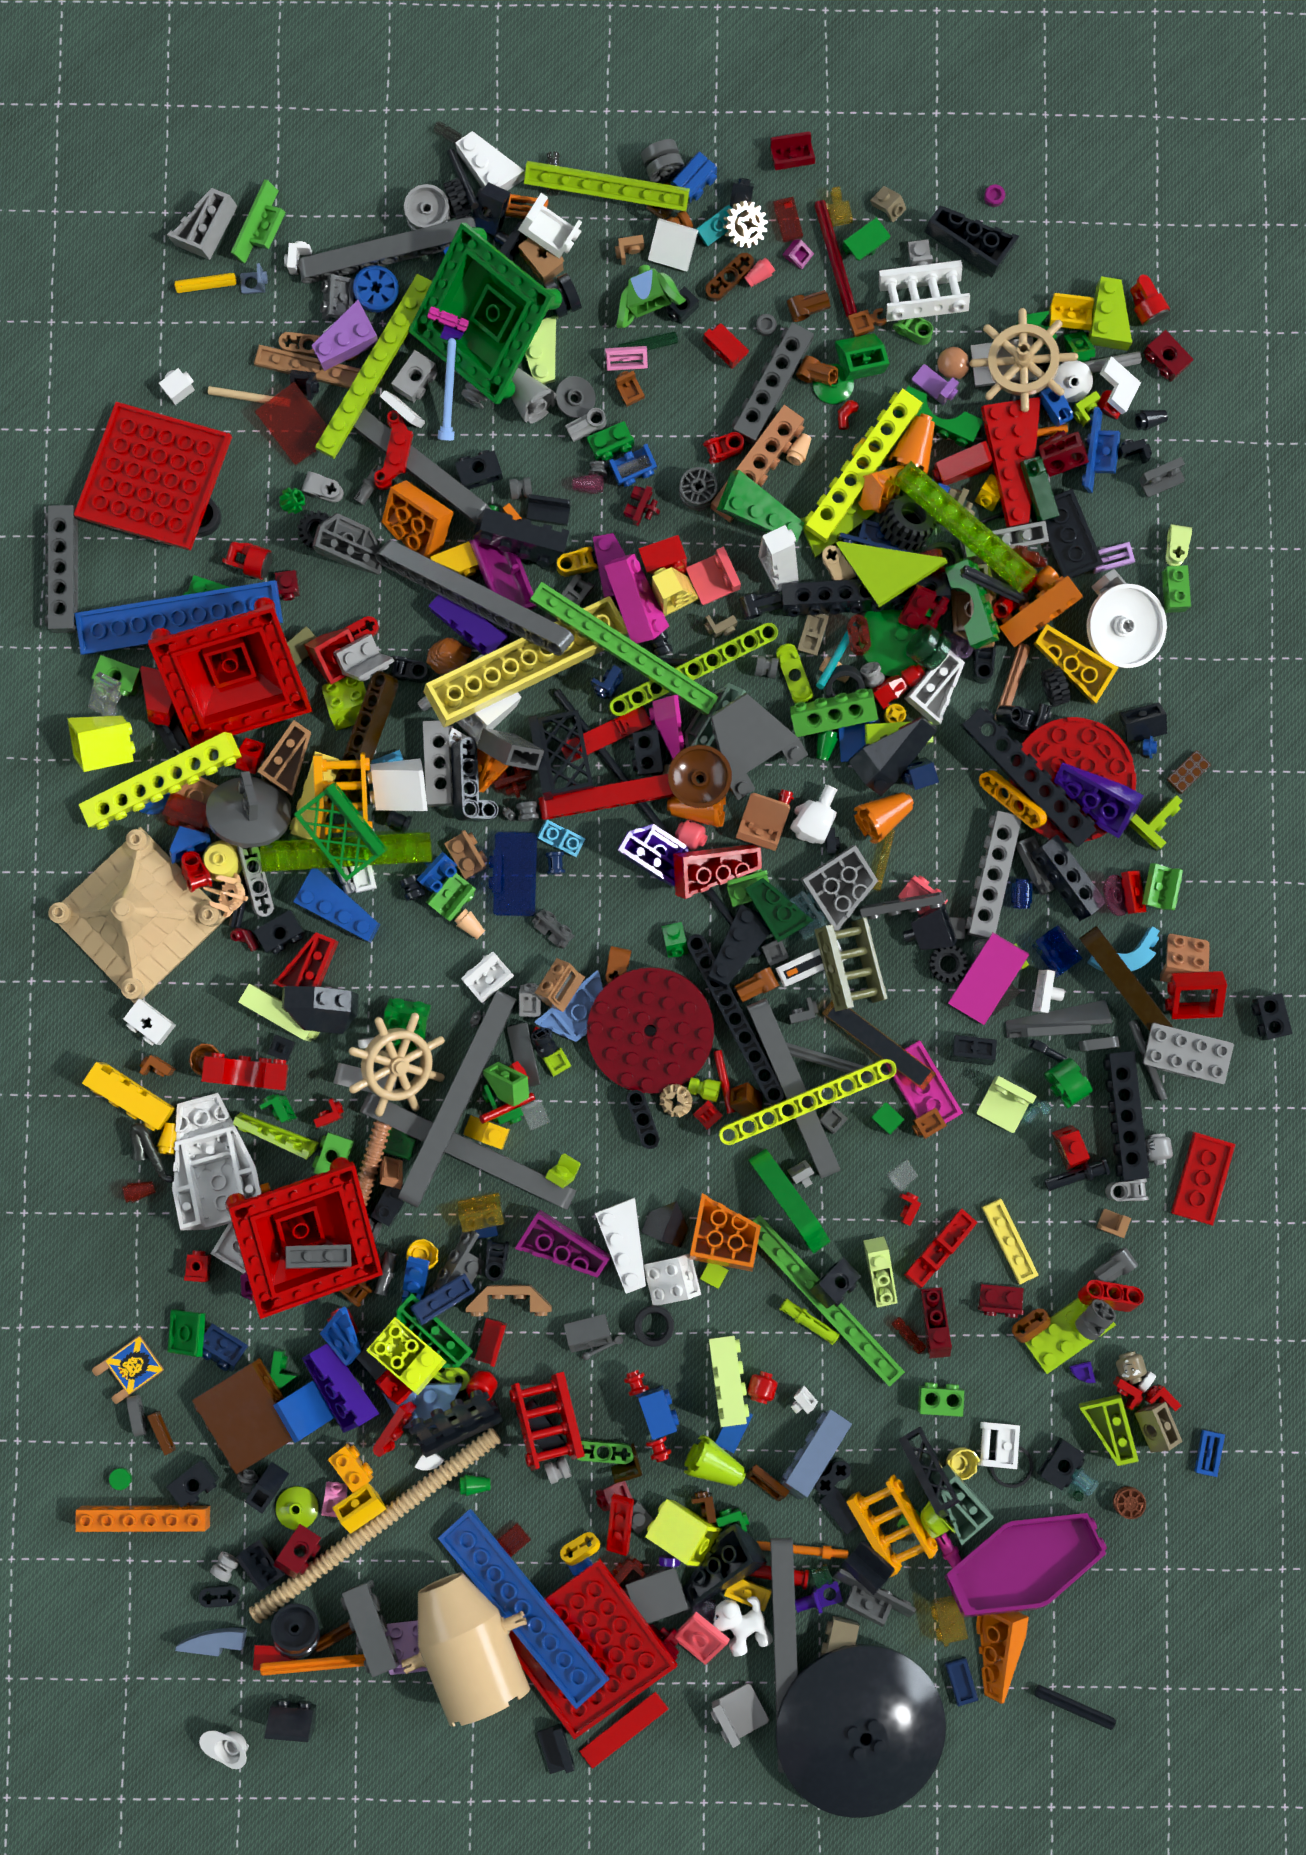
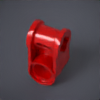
[703,432,744,464]
[181,851,212,893]

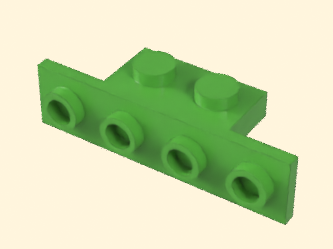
[231,179,286,263]

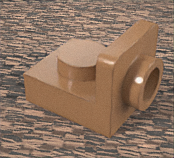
[615,235,644,265]

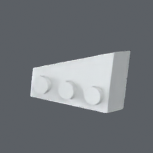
[455,131,525,191]

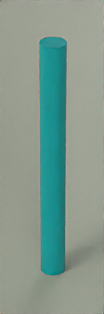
[816,624,857,689]

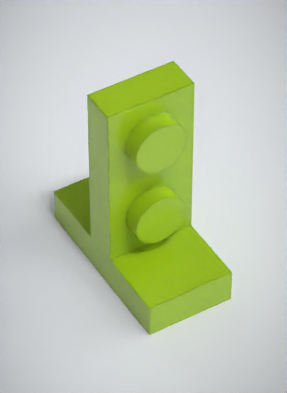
[1128,795,1182,851]

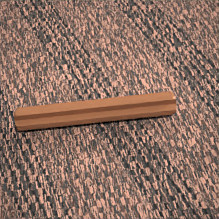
[994,643,1030,721]

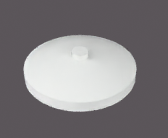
[1087,584,1167,668]

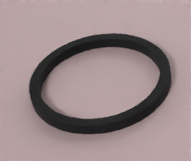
[990,1446,1033,1488]

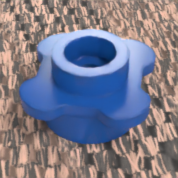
[1143,736,1157,759]

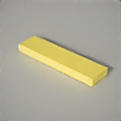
[981,1198,1039,1285]

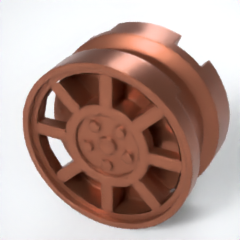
[1113,1486,1146,1519]

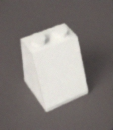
[457,692,522,742]
[367,758,428,811]

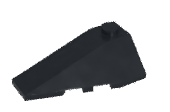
[849,716,937,796]
[683,1524,767,1608]

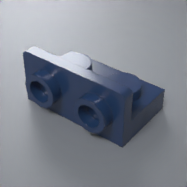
[591,665,623,699]
[202,1323,248,1372]

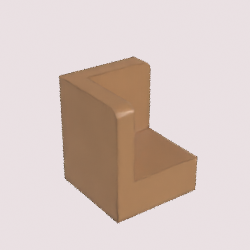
[1096,1209,1131,1238]

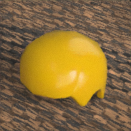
[406,1239,438,1270]

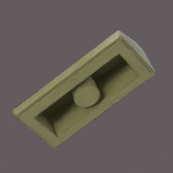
[287,626,317,667]

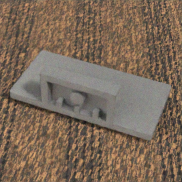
[1143,1023,1234,1084]

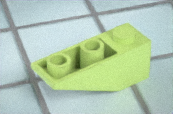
[863,1236,898,1307]

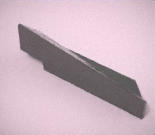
[1006,1000,1112,1038]

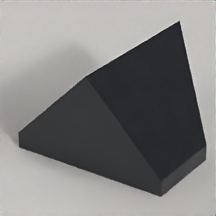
[641,1201,688,1248]

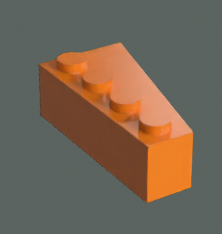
[1000,576,1083,647]

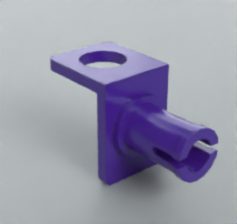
[795,1581,842,1614]

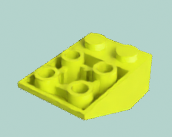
[366,1317,446,1395]

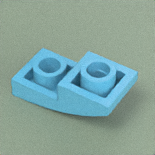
[536,819,585,857]

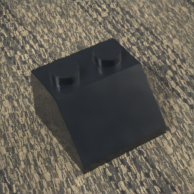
[264,1699,317,1742]

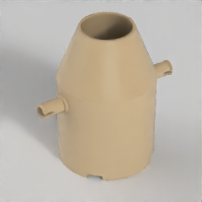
[401,1572,530,1727]

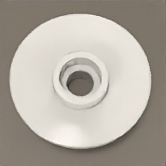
[1053,360,1093,402]

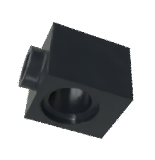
[667,286,699,324]

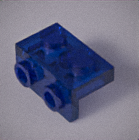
[1032,925,1082,978]

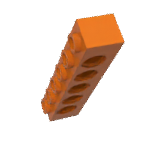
[76,1505,210,1532]

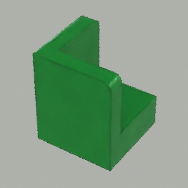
[870,1103,904,1135]

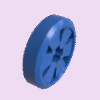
[353,265,399,312]

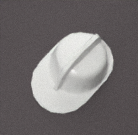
[199,1731,249,1769]

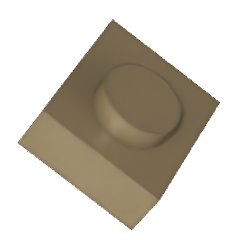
[870,186,906,222]
[704,615,738,638]

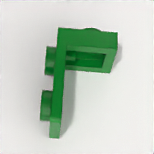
[482,1084,525,1125]

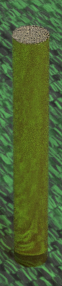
[872,829,895,891]

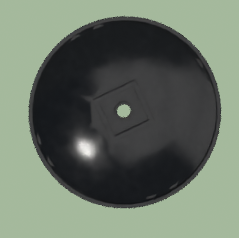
[775,1644,946,1818]

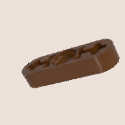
[705,253,754,302]

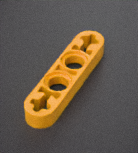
[979,770,1047,828]

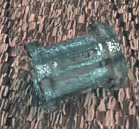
[1071,1467,1099,1496]

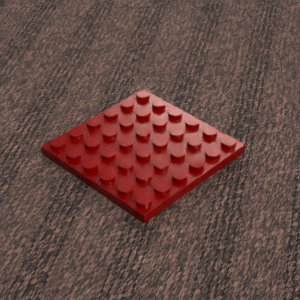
[74,402,232,551]
[509,1559,678,1739]

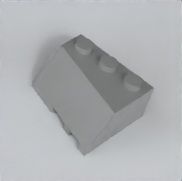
[800,845,878,931]

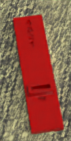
[559,706,652,763]
[579,1691,669,1769]

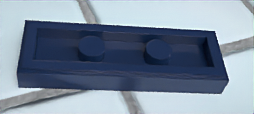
[409,1273,475,1326]

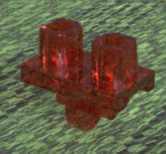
[494,766,532,798]

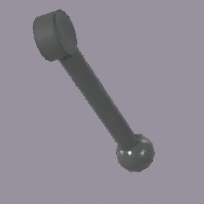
[582,1336,623,1360]

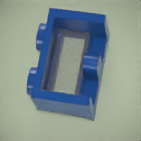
[609,444,657,487]

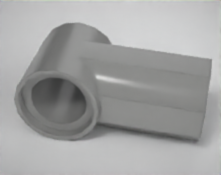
[565,408,607,442]

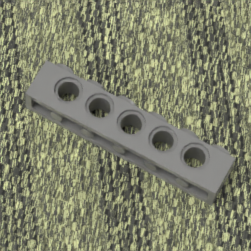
[965,811,1021,939]

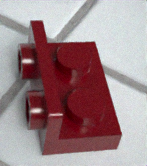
[978,1284,1024,1318]

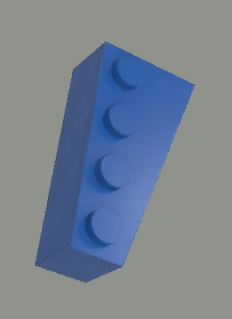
[294,865,380,943]

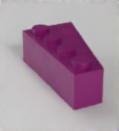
[515,1210,611,1278]

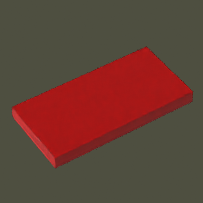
[1171,1132,1236,1226]

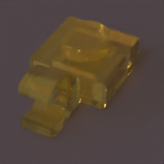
[828,186,853,227]

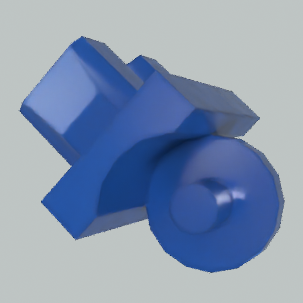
[417,852,457,893]

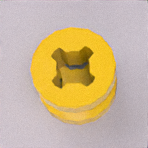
[884,704,906,723]

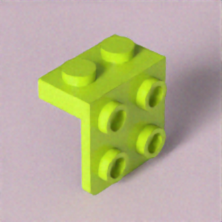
[322,677,366,731]

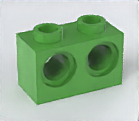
[1162,565,1191,613]
[918,1382,964,1417]

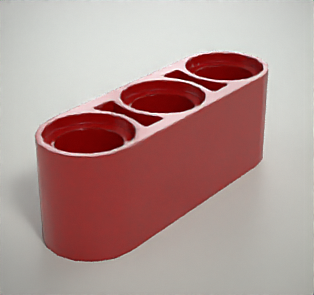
[1078,1280,1144,1312]

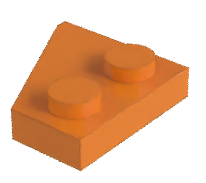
[477,748,508,793]

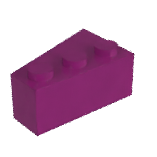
[593,533,626,601]

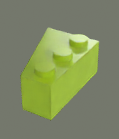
[1088,276,1132,351]

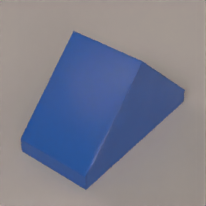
[169,826,211,864]

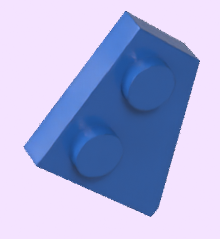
[320,1306,362,1366]

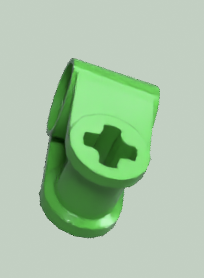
[892,317,933,345]

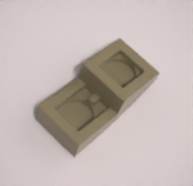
[797,614,829,656]

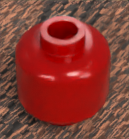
[466,1371,498,1401]
[747,1371,778,1404]

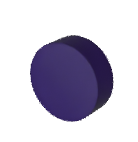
[659,1555,680,1567]

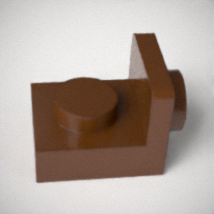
[691,1491,716,1524]

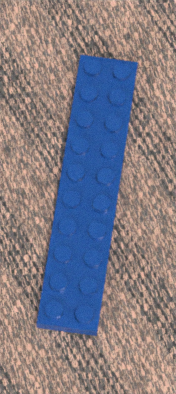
[75,580,283,655]
[438,1509,610,1709]

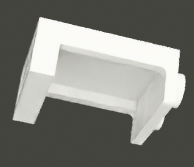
[518,193,582,258]

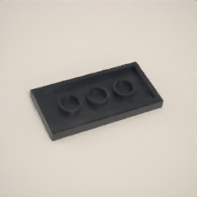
[1045,488,1104,579]

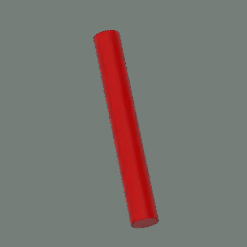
[713,1050,736,1114]
[479,1093,535,1124]

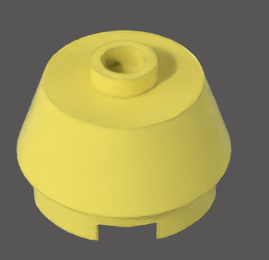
[202,840,242,882]

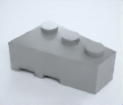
[167,188,237,260]

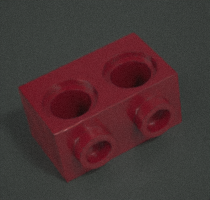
[1039,431,1089,477]

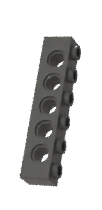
[731,322,814,446]
[45,505,78,633]

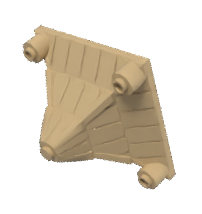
[48,827,228,1004]

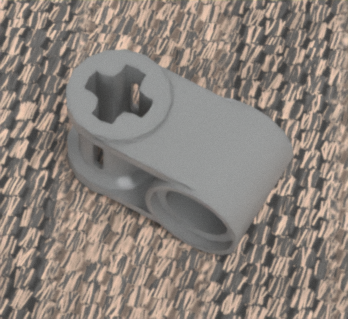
[301,471,344,503]
[1105,1179,1149,1202]

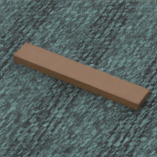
[254,345,376,395]

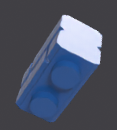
[671,152,717,203]

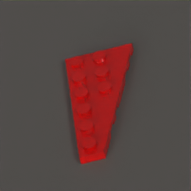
[981,397,1041,528]

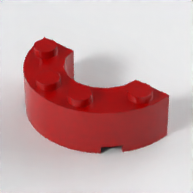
[201,1053,288,1090]

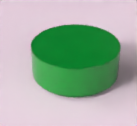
[109,1468,132,1490]

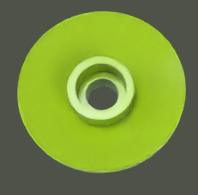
[276,1486,319,1530]

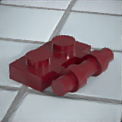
[898,584,950,635]

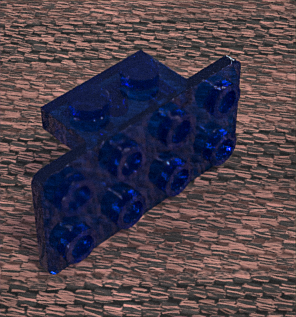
[489,832,537,916]

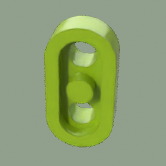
[434,1367,470,1391]

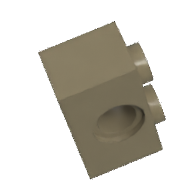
[1135,1402,1183,1453]

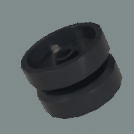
[271,1604,320,1659]

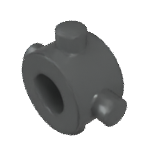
[502,807,516,822]
[470,1011,482,1028]

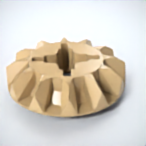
[659,1084,693,1118]

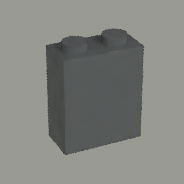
[477,728,544,770]
[623,1567,689,1623]

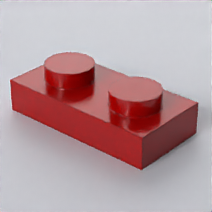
[1121,871,1146,914]

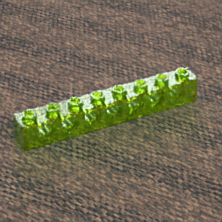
[895,461,1037,593]
[260,832,432,872]

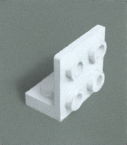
[644,1253,701,1306]

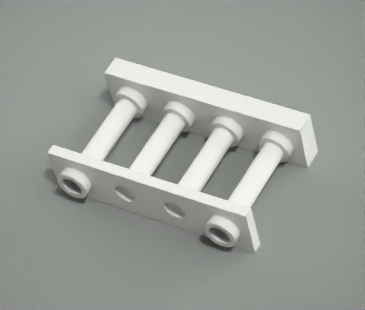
[879,260,970,322]

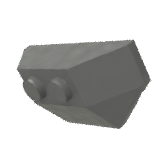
[313,513,382,575]

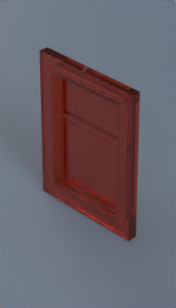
[255,382,327,466]

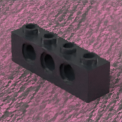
[1030,834,1107,921]

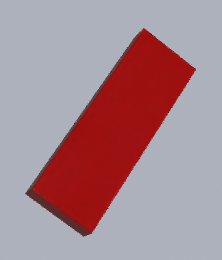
[606,1493,634,1556]

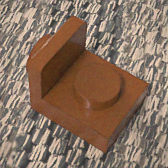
[139,1055,176,1077]
[912,1107,947,1139]

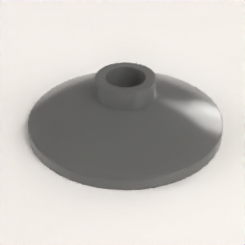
[555,376,596,418]

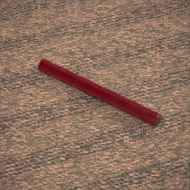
[815,200,857,318]

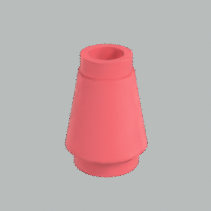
[744,257,775,287]

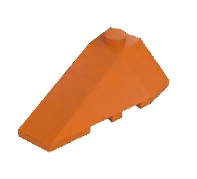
[976,1612,1029,1704]

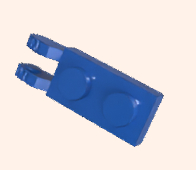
[402,1256,430,1302]

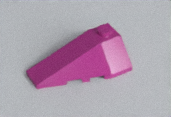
[649,695,684,761]

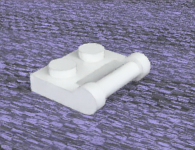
[978,1422,1020,1469]

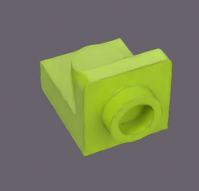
[1072,391,1101,427]
[545,1153,581,1188]

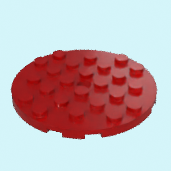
[1009,717,1136,843]

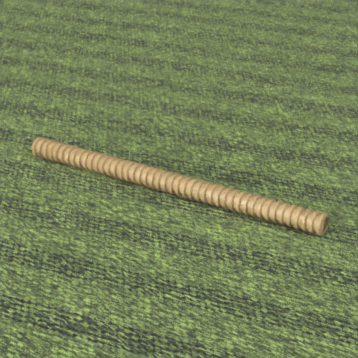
[249,1428,501,1624]

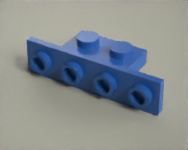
[1082,407,1121,493]

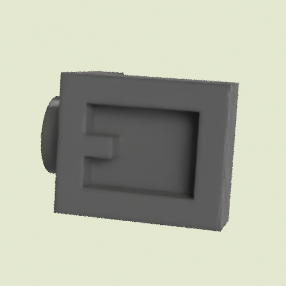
[788,997,818,1025]
[631,1499,654,1534]

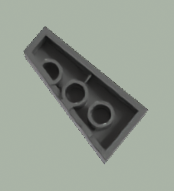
[341,1579,400,1678]

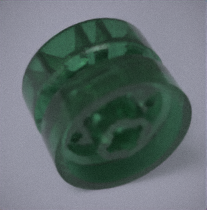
[906,625,951,671]

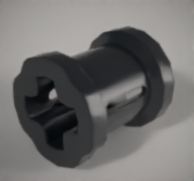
[385,811,412,834]

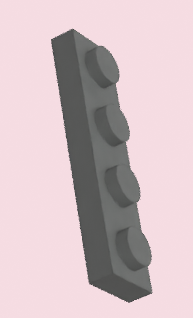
[860,891,947,919]

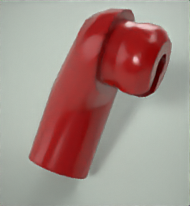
[838,400,859,430]

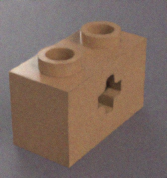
[518,238,564,283]

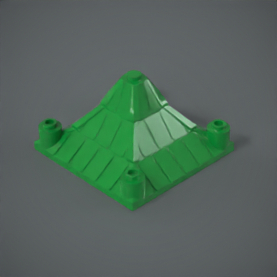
[408,223,562,404]

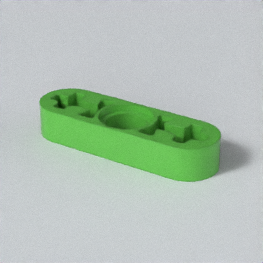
[577,1440,633,1464]

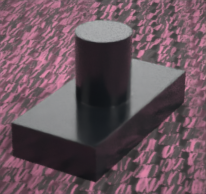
[494,222,529,262]

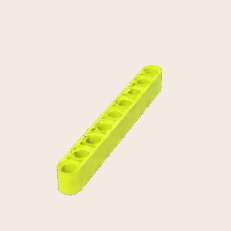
[719,1059,896,1145]

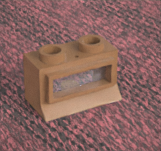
[535,958,585,1012]

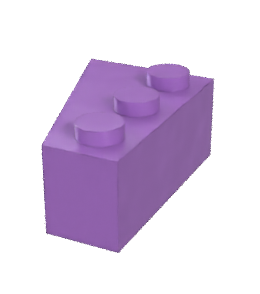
[312,300,378,371]

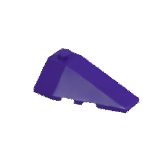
[1054,763,1144,838]

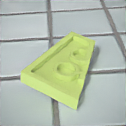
[525,316,556,385]

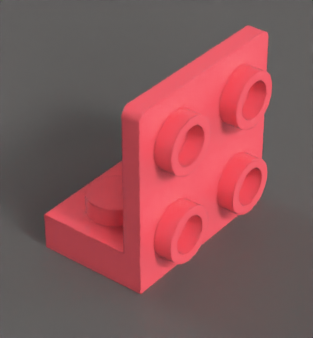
[686,546,741,605]

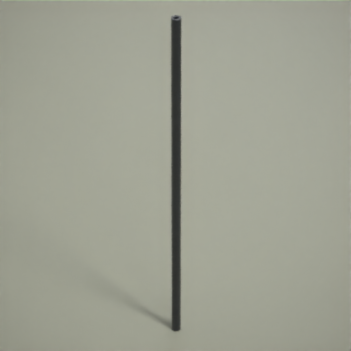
[553,689,762,958]

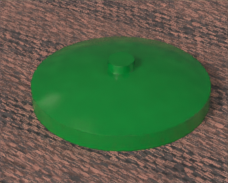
[858,608,942,678]

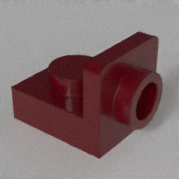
[275,570,300,601]
[595,1481,633,1511]

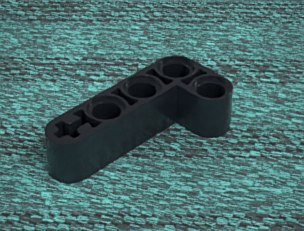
[451,737,498,822]

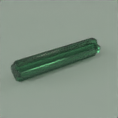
[618,332,678,355]

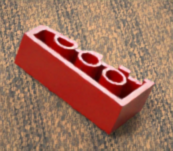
[673,844,762,899]

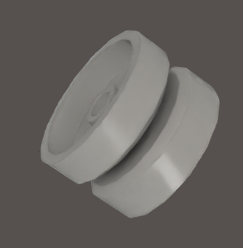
[404,184,451,231]

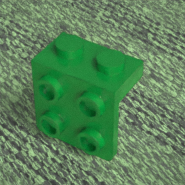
[384,998,431,1051]

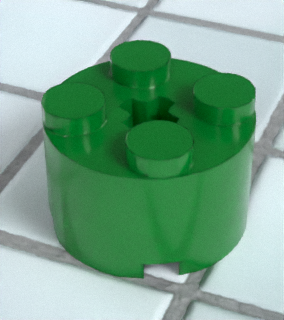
[1044,1058,1093,1109]

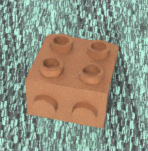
[736,793,790,851]
[1160,934,1209,982]

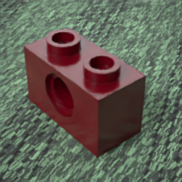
[1143,330,1194,382]
[273,1524,321,1579]

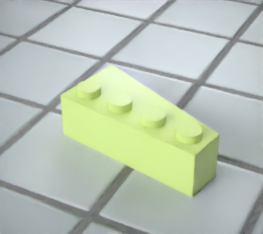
[709,1335,749,1427]

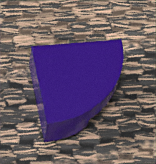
[440,325,464,340]
[1069,1361,1096,1383]

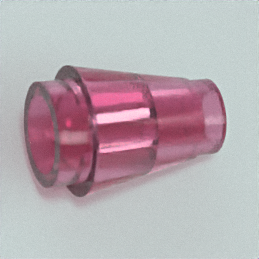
[572,473,604,494]

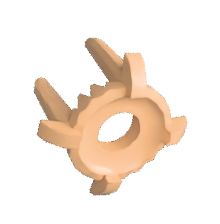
[203,873,248,917]

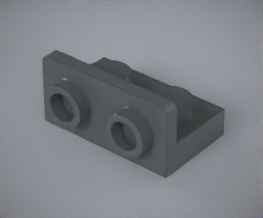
[320,274,355,320]
[1139,457,1185,498]

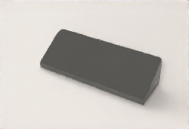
[507,1022,541,1087]

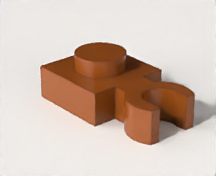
[848,308,887,337]

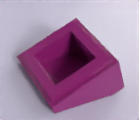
[783,239,814,270]

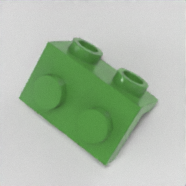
[1142,863,1183,910]
[426,873,476,921]

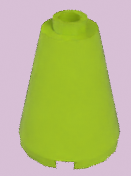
[684,1434,746,1487]

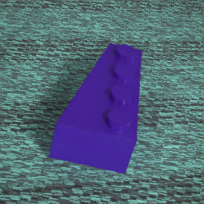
[428,595,509,656]
[302,1343,379,1433]

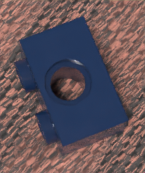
[901,757,939,790]

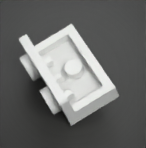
[461,952,514,1003]

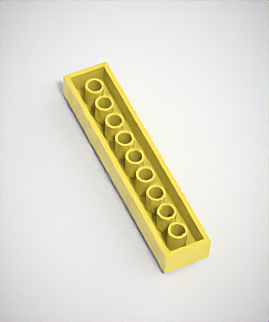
[424,596,629,728]

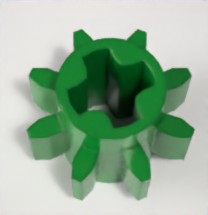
[279,488,305,514]

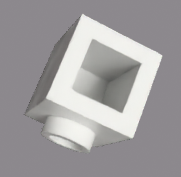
[159,368,195,405]

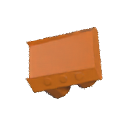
[858,464,905,514]

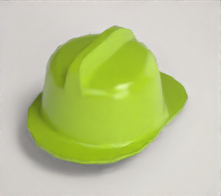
[920,1501,956,1538]

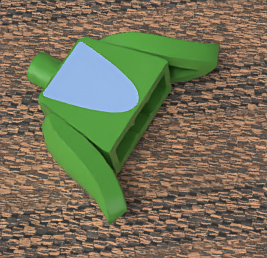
[616,265,686,328]

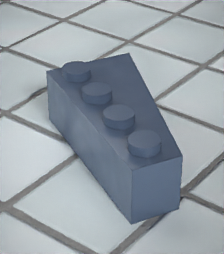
[779,1410,852,1499]

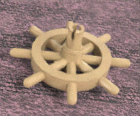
[969,308,1078,412]
[349,1013,445,1117]

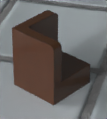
[730,1082,763,1117]

